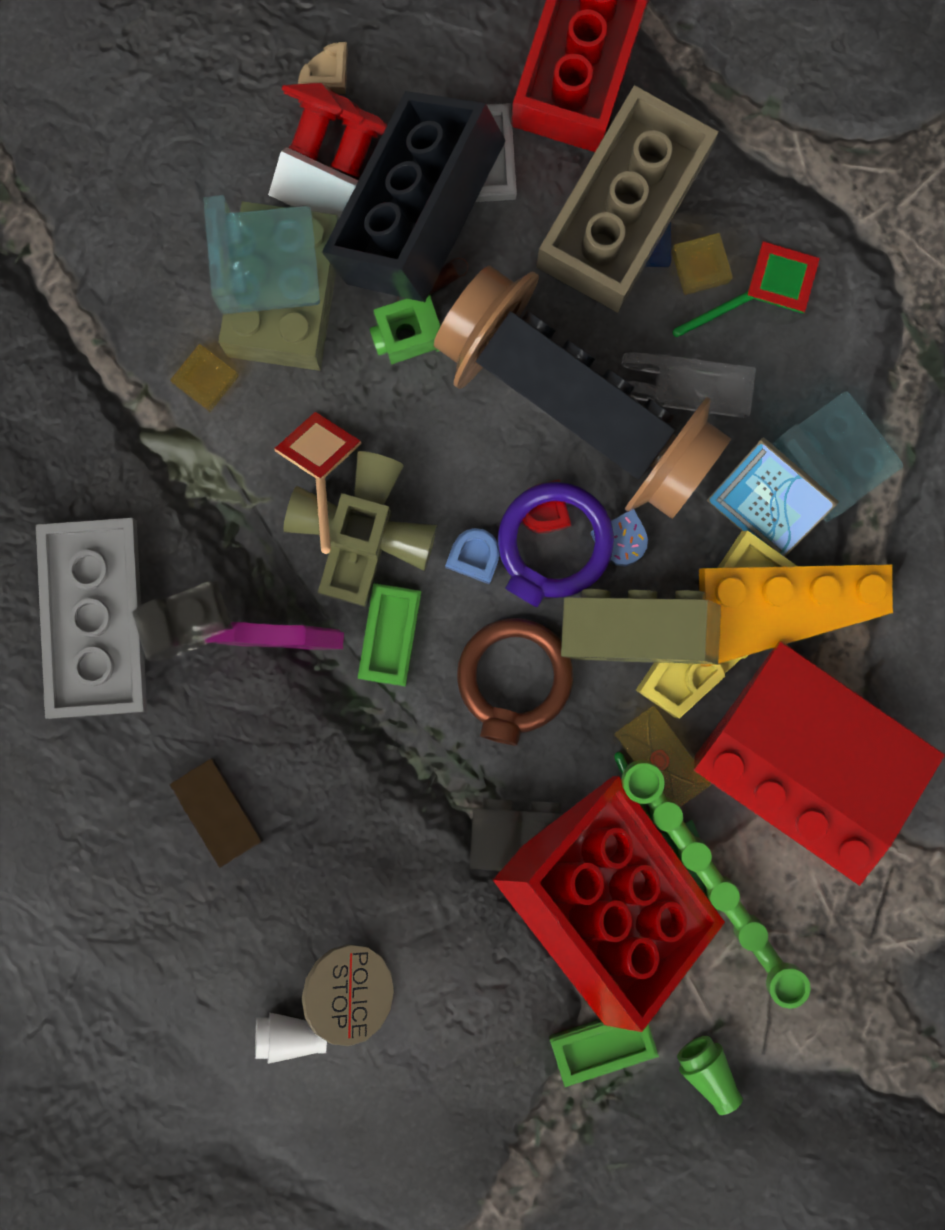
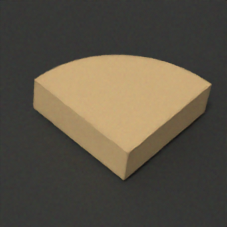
[298,42,348,94]

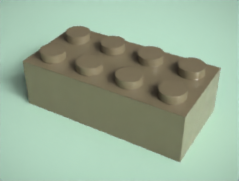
[536,85,719,313]

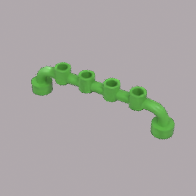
[622,760,811,1009]

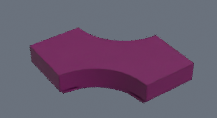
[205,622,344,650]

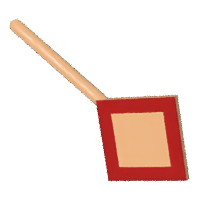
[274,412,361,554]

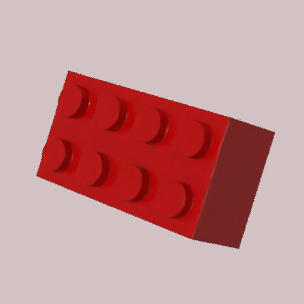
[511,0,649,152]

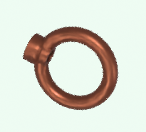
[457,618,573,746]

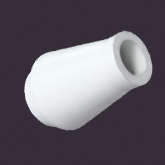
[255,1012,327,1064]

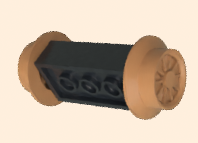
[434,265,731,519]

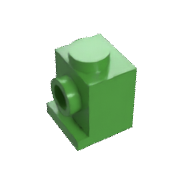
[369,295,440,365]

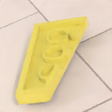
[636,531,796,719]

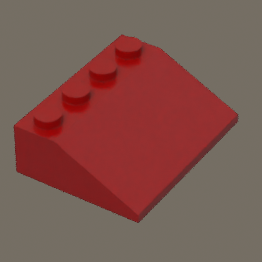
[694,640,945,886]
[493,776,725,1032]

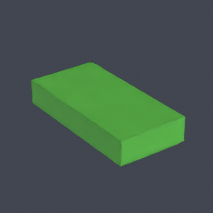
[358,583,422,687]
[549,1019,659,1087]

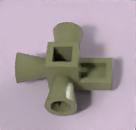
[283,451,438,607]

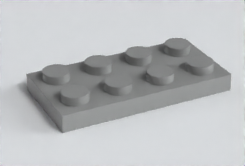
[36,518,147,719]

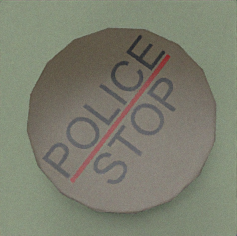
[302,944,394,1046]

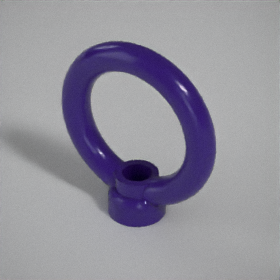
[498,482,614,608]

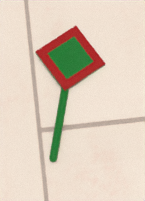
[672,241,820,337]

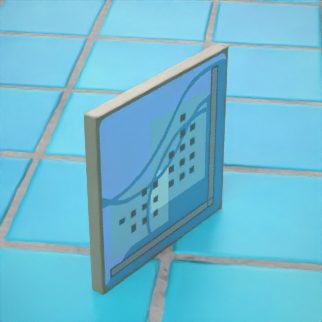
[707,437,839,557]

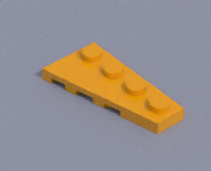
[699,565,893,667]

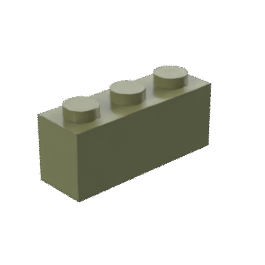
[561,589,721,665]

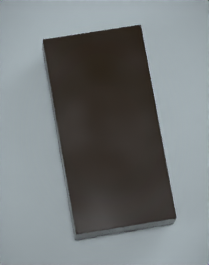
[169,758,264,868]

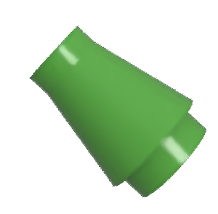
[677,1036,743,1115]

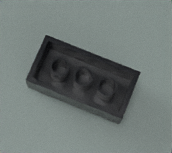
[322,91,506,303]

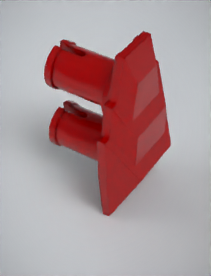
[281,83,388,178]

